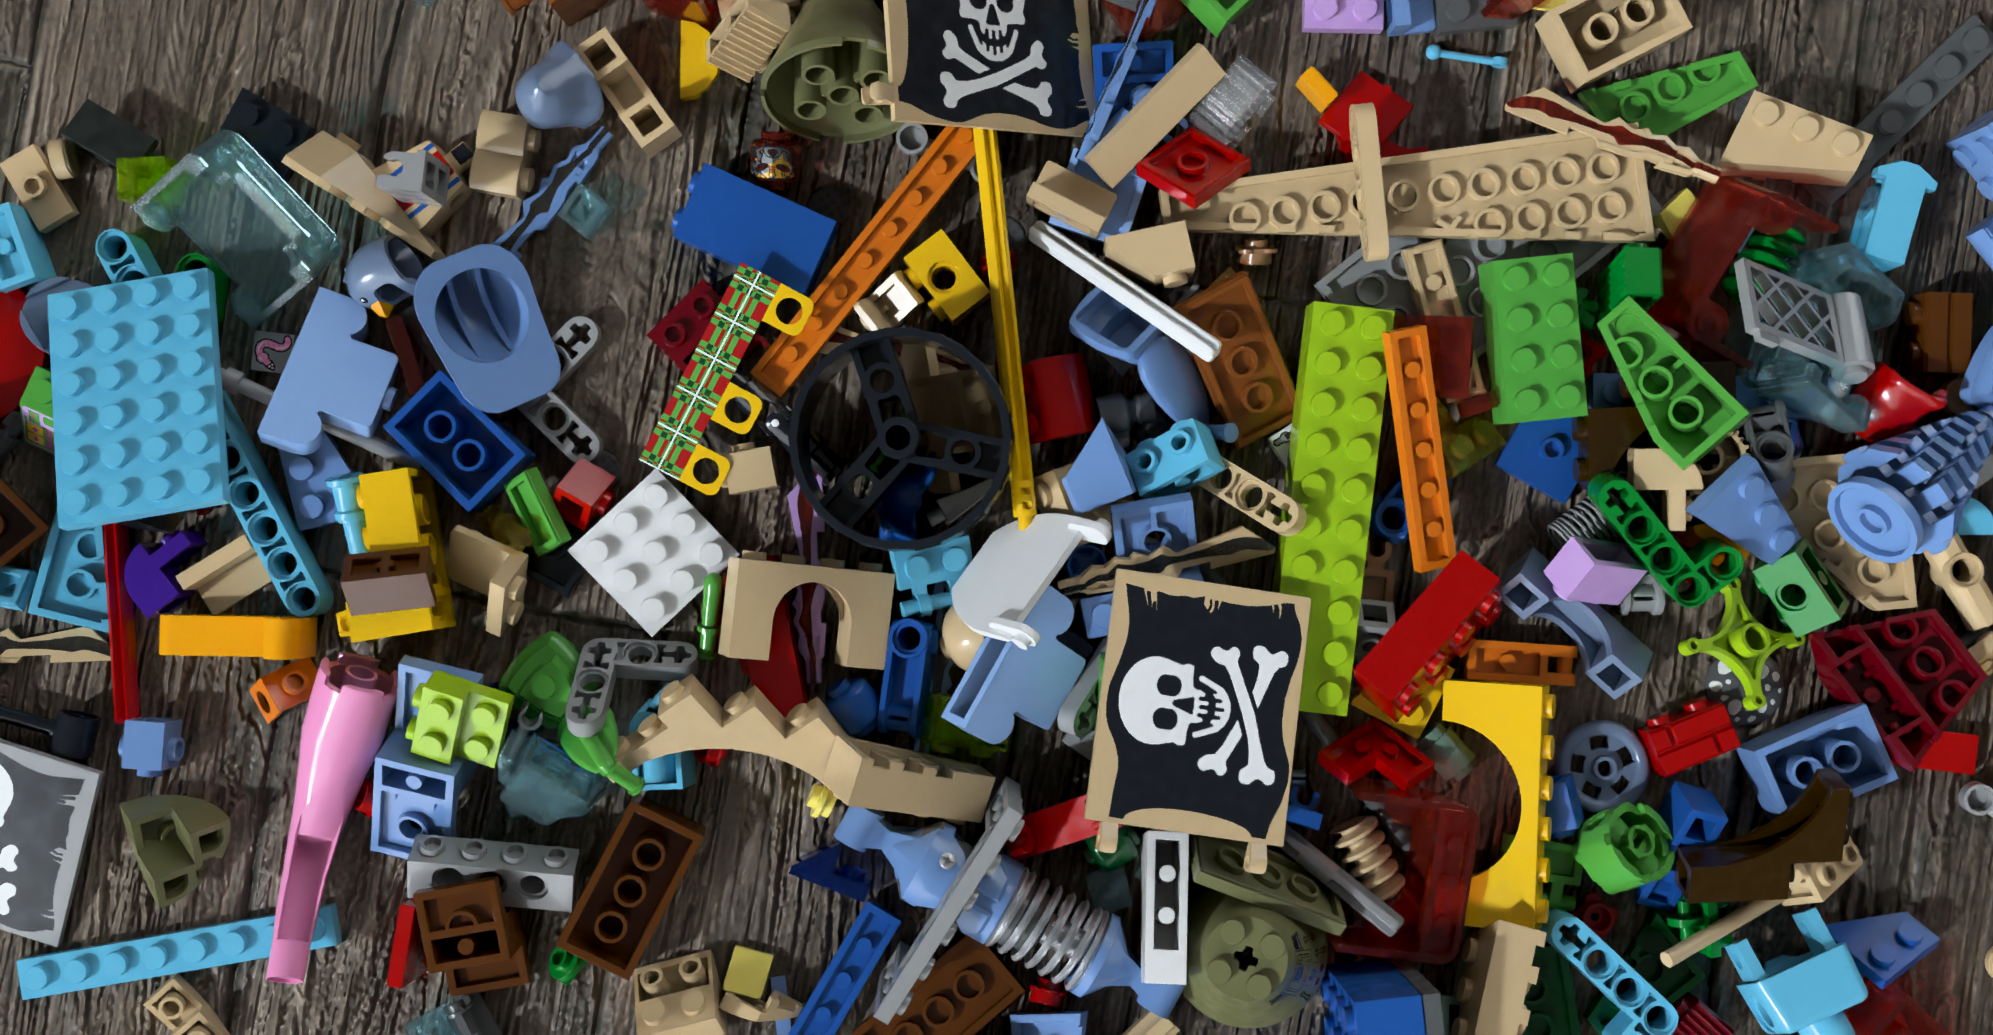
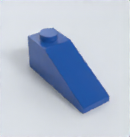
[1634,781,1729,912]

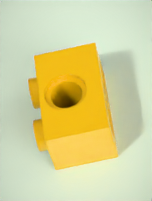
[903,228,991,326]

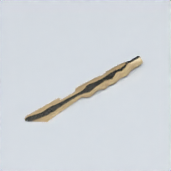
[1057,526,1276,596]
[0,627,111,663]

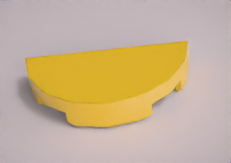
[680,20,721,101]

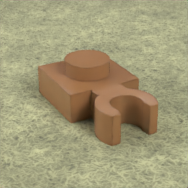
[1361,540,1395,602]

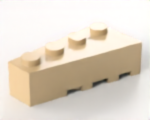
[822,734,996,825]
[1451,919,1547,1035]

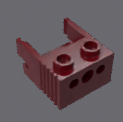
[646,279,771,373]

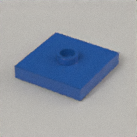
[1493,417,1578,504]

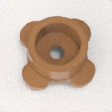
[1235,238,1278,265]

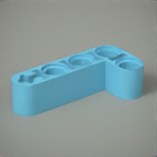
[1540,909,1679,1035]

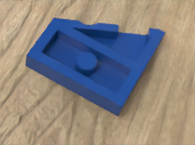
[1092,40,1174,119]
[1826,911,1940,990]

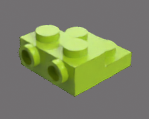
[405,670,515,768]

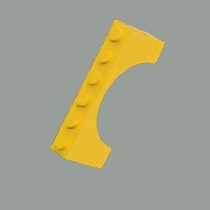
[1435,678,1556,930]

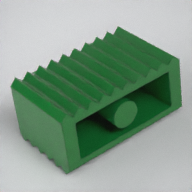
[1596,243,1663,320]

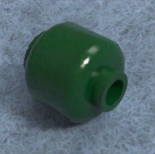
[1079,825,1141,872]

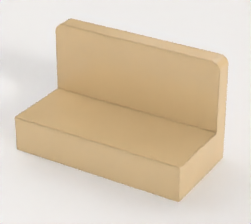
[1026,161,1117,239]
[175,534,272,615]

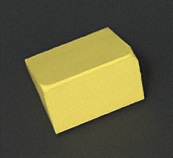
[1652,188,1707,248]
[722,944,774,999]

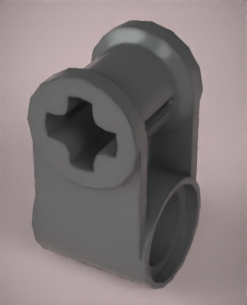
[1741,398,1794,481]

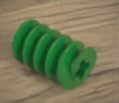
[1721,222,1806,313]

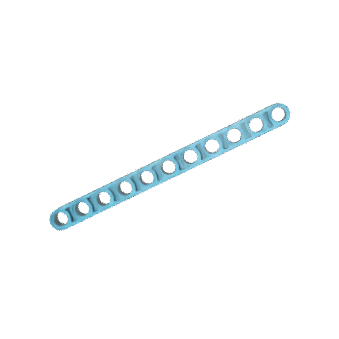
[95,229,334,617]

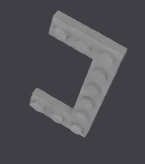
[873,776,1025,1025]

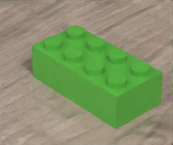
[1478,253,1588,425]

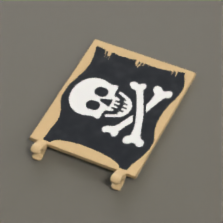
[861,0,1095,137]
[1084,568,1311,874]

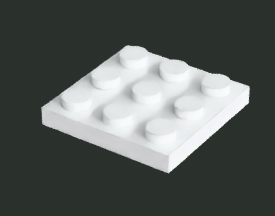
[567,468,740,637]

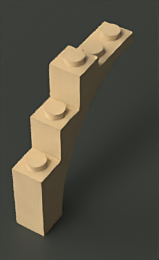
[608,674,854,804]

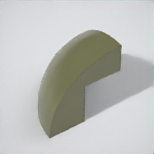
[119,795,231,909]

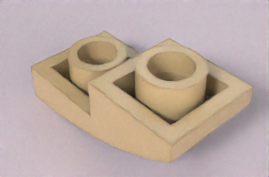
[143,973,230,1035]

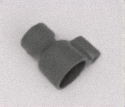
[1093,391,1156,450]

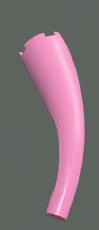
[266,653,398,984]

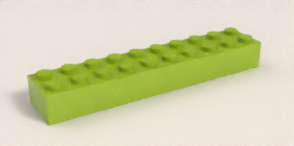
[1272,301,1395,717]

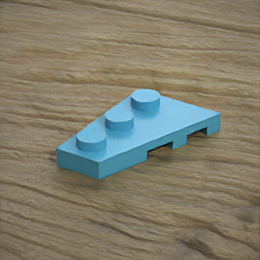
[27,509,109,633]

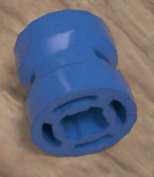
[1066,545,1107,584]

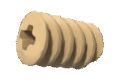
[1328,815,1406,902]

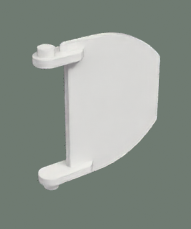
[952,513,1112,650]

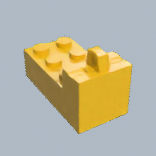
[336,467,456,643]

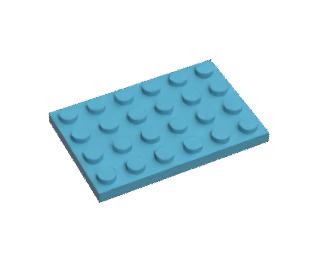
[47,268,230,531]

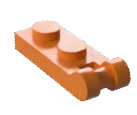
[1463,639,1578,686]

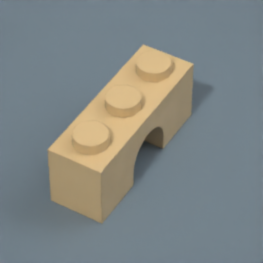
[574,27,683,158]

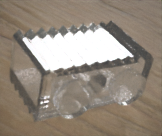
[1187,54,1277,148]

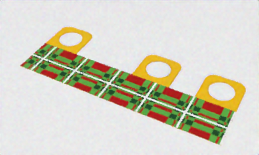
[639,262,814,495]

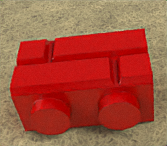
[1636,696,1741,777]

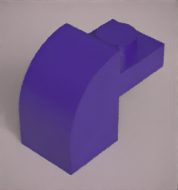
[124,530,208,618]

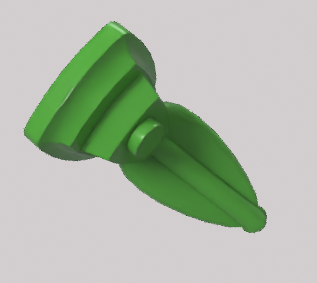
[498,631,645,796]

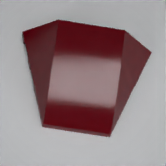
[1808,609,1988,772]

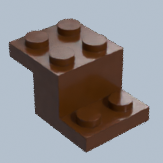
[413,876,533,997]

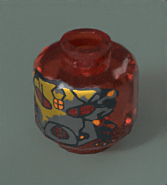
[750,131,802,190]

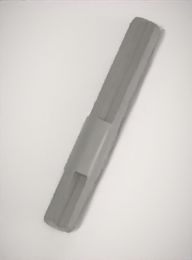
[1277,824,1404,937]

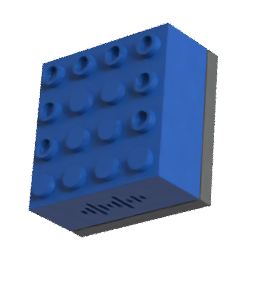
[1320,956,1445,1035]

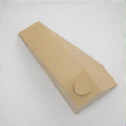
[281,130,446,261]

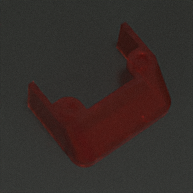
[1646,175,1841,370]
[1326,778,1480,964]

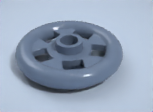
[1554,720,1650,814]

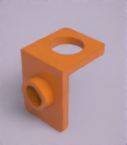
[249,658,318,724]

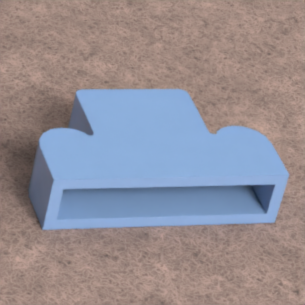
[257,287,399,455]
[941,585,1086,744]

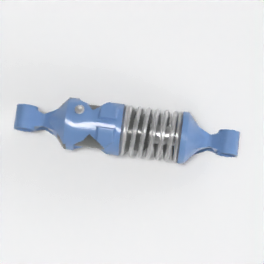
[833,806,1187,1019]

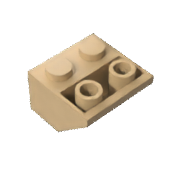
[634,949,729,1035]

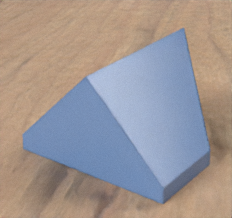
[1061,418,1138,516]

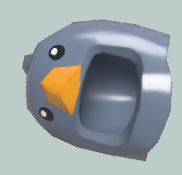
[343,234,426,318]

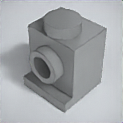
[1354,598,1396,661]

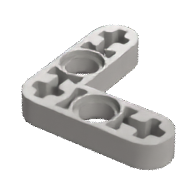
[516,316,604,463]
[565,638,699,738]

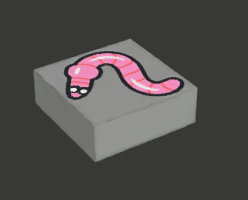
[250,330,298,374]

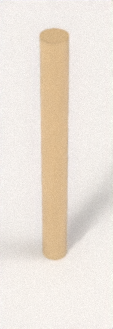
[1660,899,1786,968]

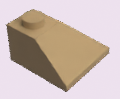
[1102,220,1196,288]

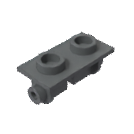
[442,992,503,1035]

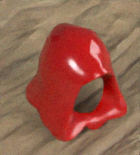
[1839,361,1948,443]

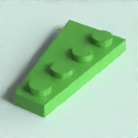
[1577,51,1759,147]

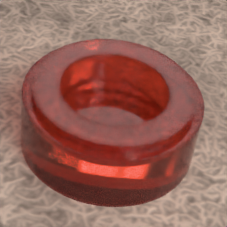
[1456,390,1500,418]

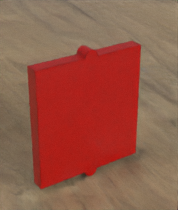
[1318,71,1414,148]

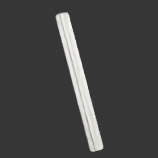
[1028,220,1222,362]

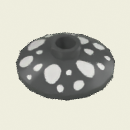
[1704,656,1784,725]

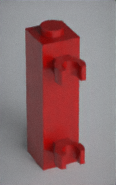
[1005,794,1125,861]

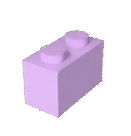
[1543,536,1648,606]

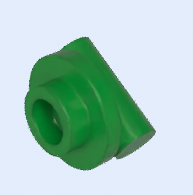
[549,947,588,985]

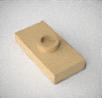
[0,144,80,234]

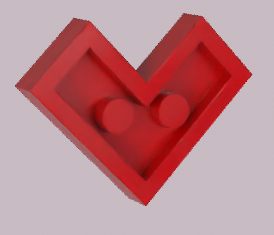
[1317,717,1435,792]

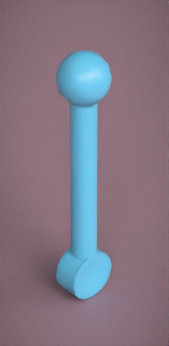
[1426,44,1508,69]

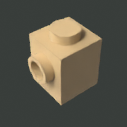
[718,442,782,495]

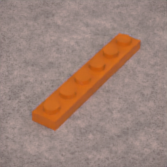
[1382,325,1456,573]

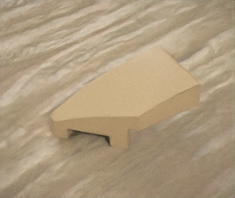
[718,989,804,1022]

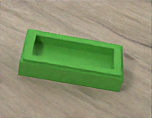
[504,467,572,557]

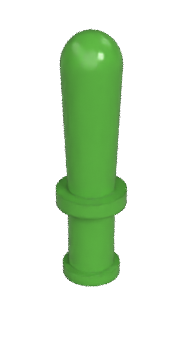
[697,572,724,660]

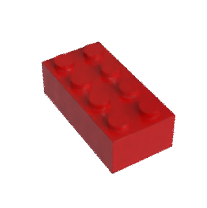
[1353,550,1502,723]

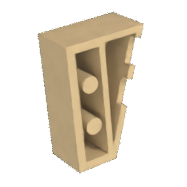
[1717,90,1874,186]

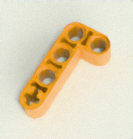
[159,614,318,660]

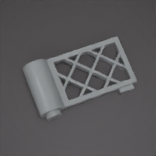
[1734,257,1876,385]

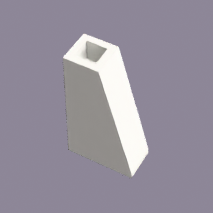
[1141,828,1189,985]

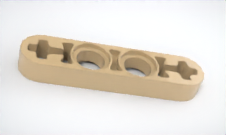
[1349,102,1389,262]
[1198,456,1306,537]

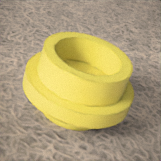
[806,783,837,818]

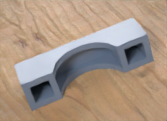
[1501,547,1654,700]

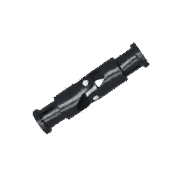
[730,367,850,487]

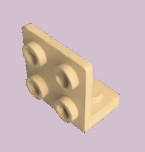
[1752,828,1863,906]

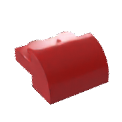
[1022,353,1098,445]

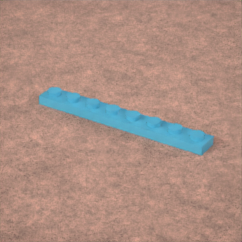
[16,903,343,1000]

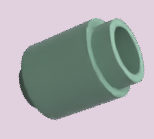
[1416,721,1476,782]

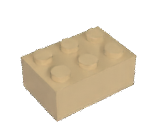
[1534,0,1693,94]

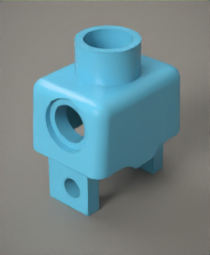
[1724,907,1868,1035]

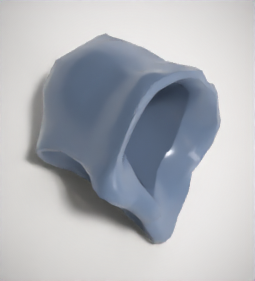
[515,40,604,129]

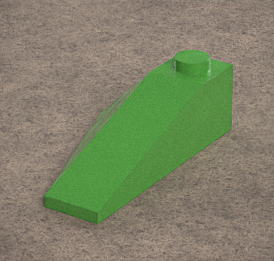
[1597,296,1749,471]

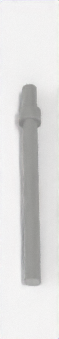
[221,367,423,469]

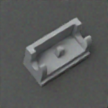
[375,149,451,207]

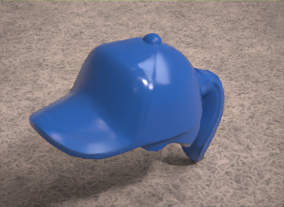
[876,451,937,541]

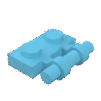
[889,534,973,618]

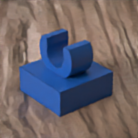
[1286,786,1323,830]

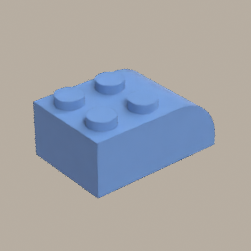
[1736,703,1899,821]

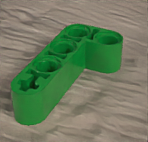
[1587,471,1744,608]

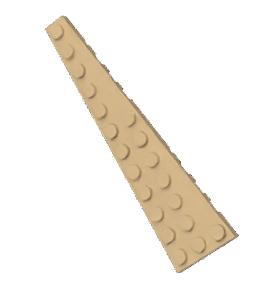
[1158,122,1656,244]

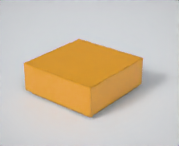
[1295,66,1338,114]

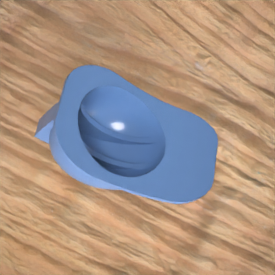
[414,244,561,414]

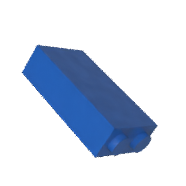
[671,163,840,298]

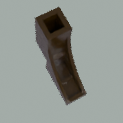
[1571,361,1736,490]
[1675,768,1854,903]

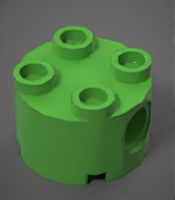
[1572,802,1675,894]

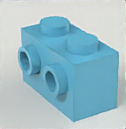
[1125,417,1226,499]

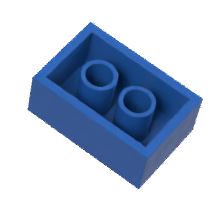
[383,369,538,513]

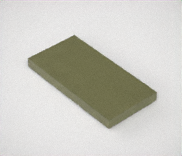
[1189,834,1347,936]

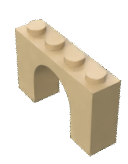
[718,550,895,670]

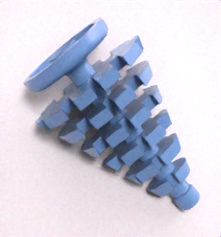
[1827,404,1993,564]

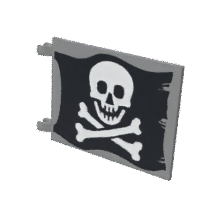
[0,738,104,947]

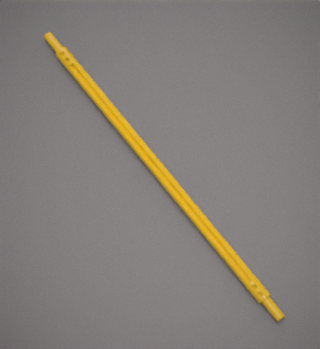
[973,128,1037,531]

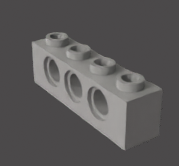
[407,834,580,912]

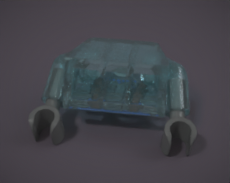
[497,701,612,825]

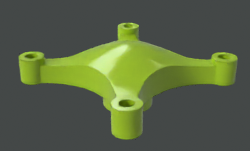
[1678,578,1806,711]

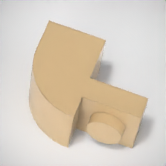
[1627,447,1703,531]

